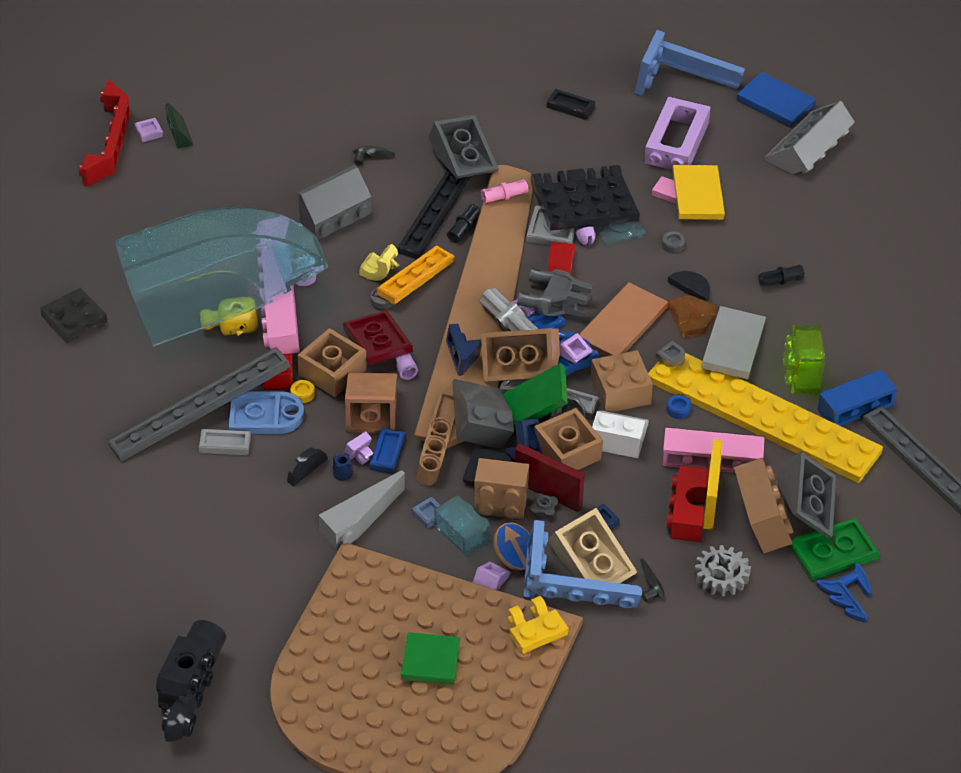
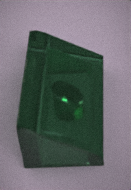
[165,103,193,149]

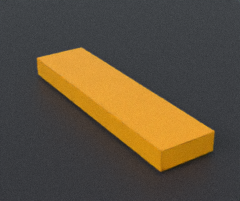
[377,245,454,305]

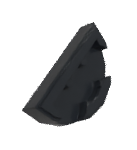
[668,271,710,303]
[287,447,328,486]

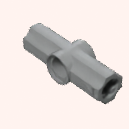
[480,288,538,331]

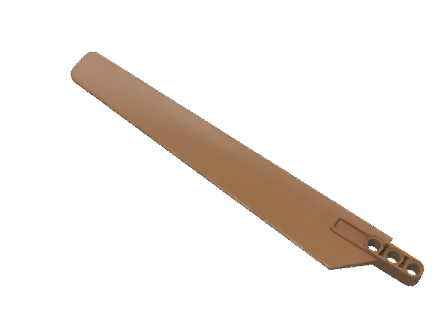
[414,165,533,486]

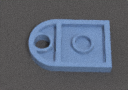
[229,391,304,434]

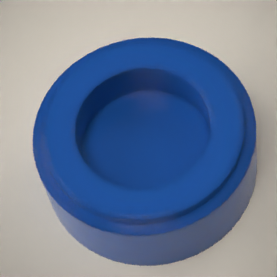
[666,395,691,419]

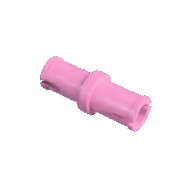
[481,179,528,204]

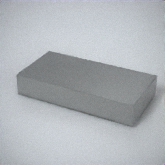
[199,429,251,455]

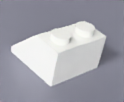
[592,411,649,458]

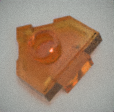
[667,295,719,338]

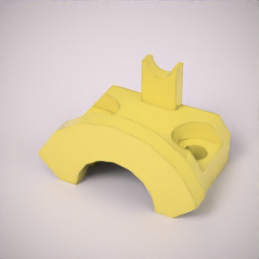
[359,244,399,281]

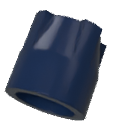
[333,453,353,481]

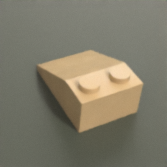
[548,508,638,583]

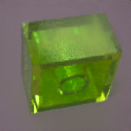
[783,325,825,394]

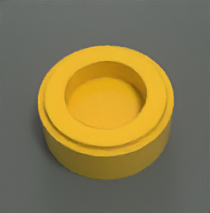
[290,380,315,404]

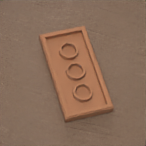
[579,283,668,357]

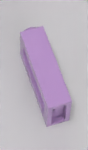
[644,97,711,170]

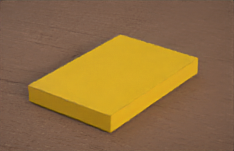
[672,165,725,220]
[703,439,723,529]

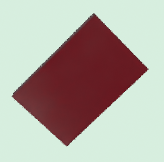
[343,310,413,365]
[514,443,585,512]

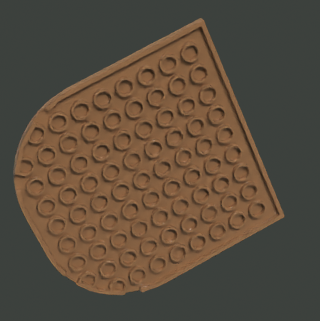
[270,543,583,773]

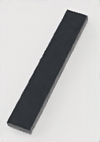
[397,169,471,259]

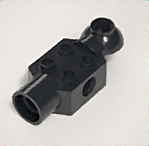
[156,620,226,742]

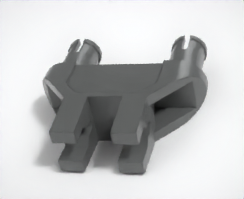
[517,267,593,317]

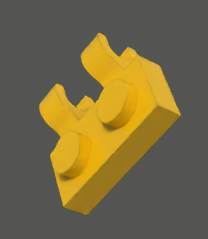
[507,596,569,654]

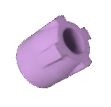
[395,353,418,380]

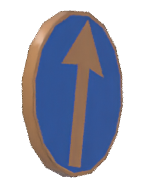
[494,522,530,571]

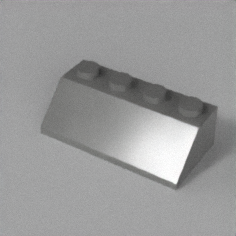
[764,101,855,174]

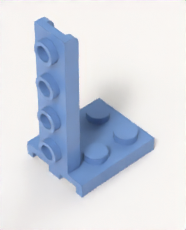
[634,30,745,96]
[523,520,642,608]

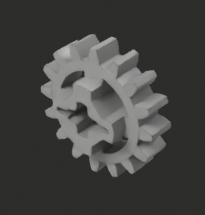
[694,545,751,596]

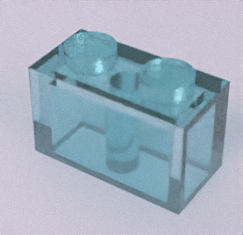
[434,495,490,556]

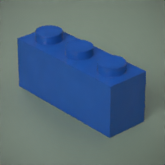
[817,370,897,426]

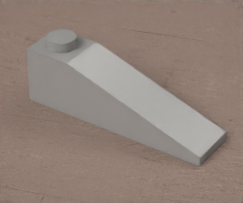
[319,470,405,550]

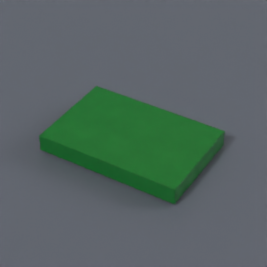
[502,363,568,432]
[788,518,880,582]

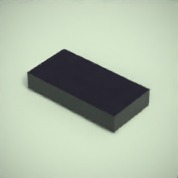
[547,89,596,120]

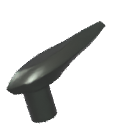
[352,146,395,165]
[640,558,664,603]

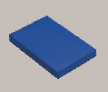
[737,72,816,127]

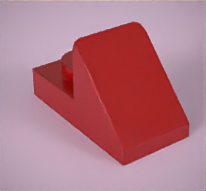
[547,242,575,275]

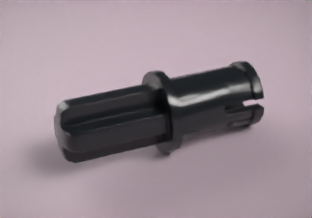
[447,204,480,243]
[758,265,805,286]

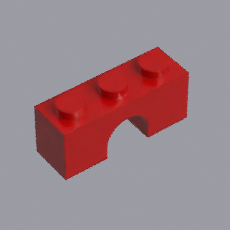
[666,465,709,542]

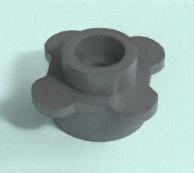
[530,494,558,518]

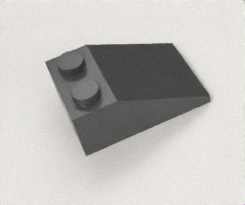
[428,115,499,178]
[452,379,514,449]
[778,452,836,539]

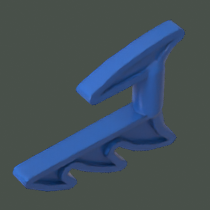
[816,563,872,622]

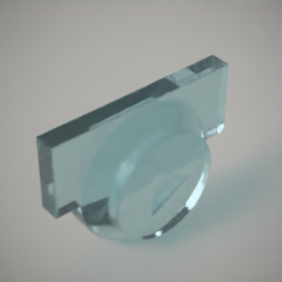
[600,222,646,247]

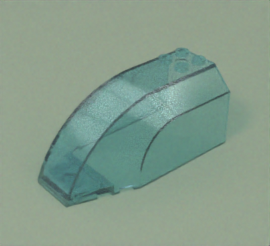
[115,207,328,346]

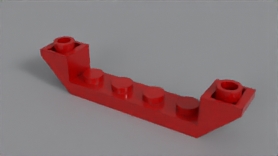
[79,81,131,186]

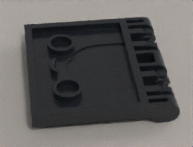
[531,165,640,231]

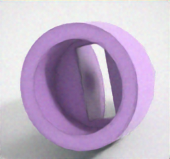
[576,227,595,245]

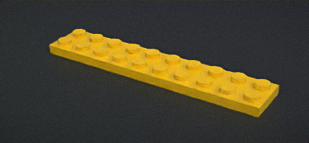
[648,353,883,484]

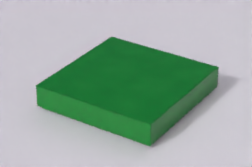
[401,632,460,685]

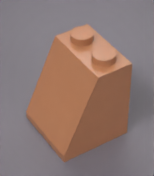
[345,373,397,433]

